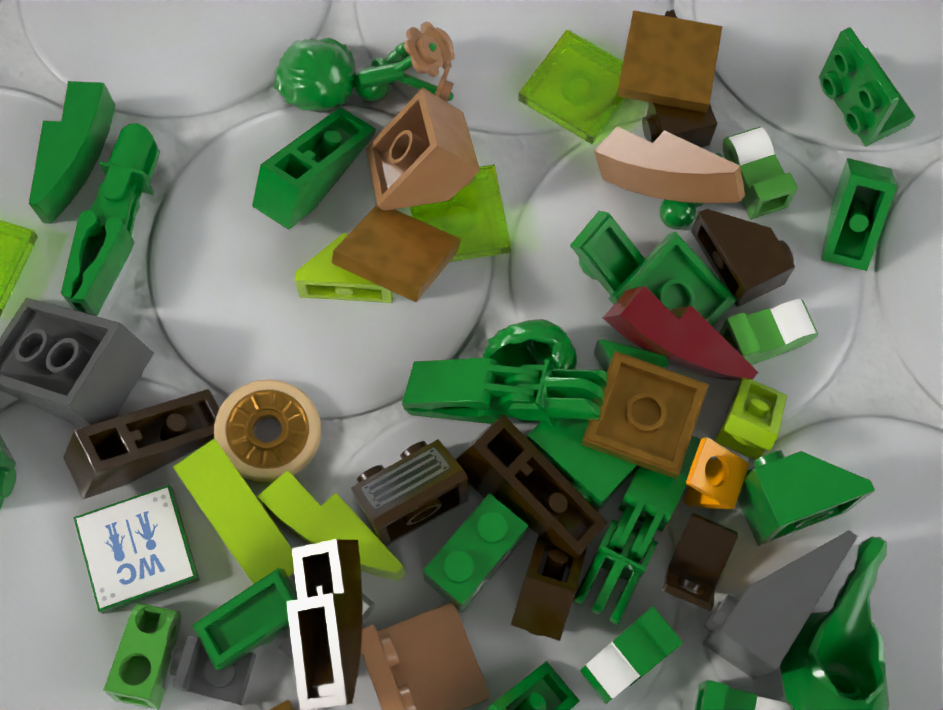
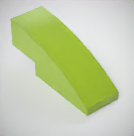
[173,438,295,584]
[257,470,406,581]

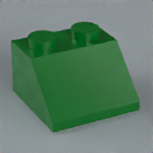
[737,450,875,546]

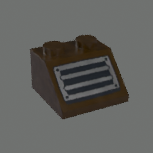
[351,439,468,547]

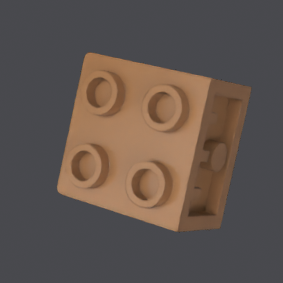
[361,603,490,710]

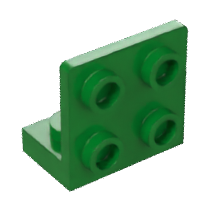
[818,27,916,147]

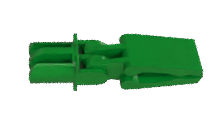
[61,123,160,316]
[402,358,608,427]
[573,435,701,625]

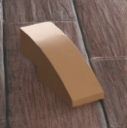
[594,126,745,204]

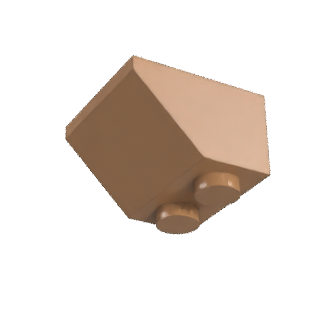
[366,88,480,211]

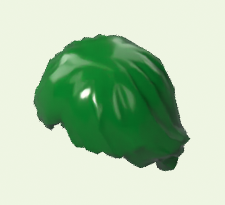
[274,37,356,112]
[482,319,577,369]

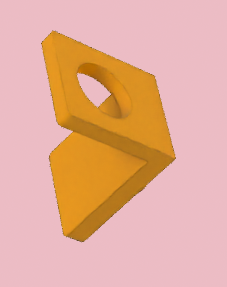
[683,438,750,509]

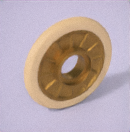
[214,379,321,482]

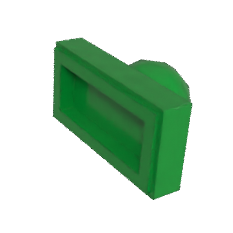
[570,211,645,296]
[192,568,298,670]

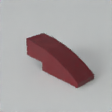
[603,286,759,381]

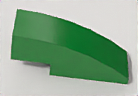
[29,81,116,224]

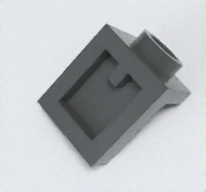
[170,635,256,705]

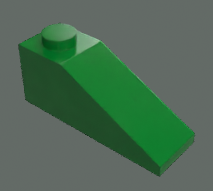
[252,107,376,230]

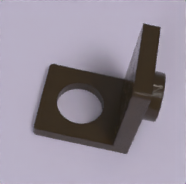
[662,513,738,611]

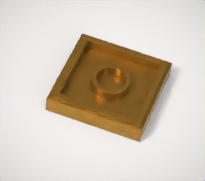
[616,10,723,113]
[332,205,461,303]
[581,351,709,479]

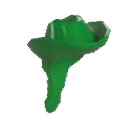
[780,536,889,710]

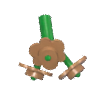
[359,21,455,102]

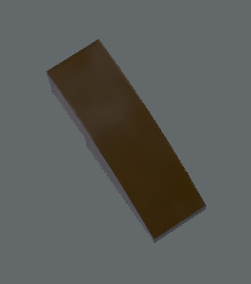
[287,539,363,710]

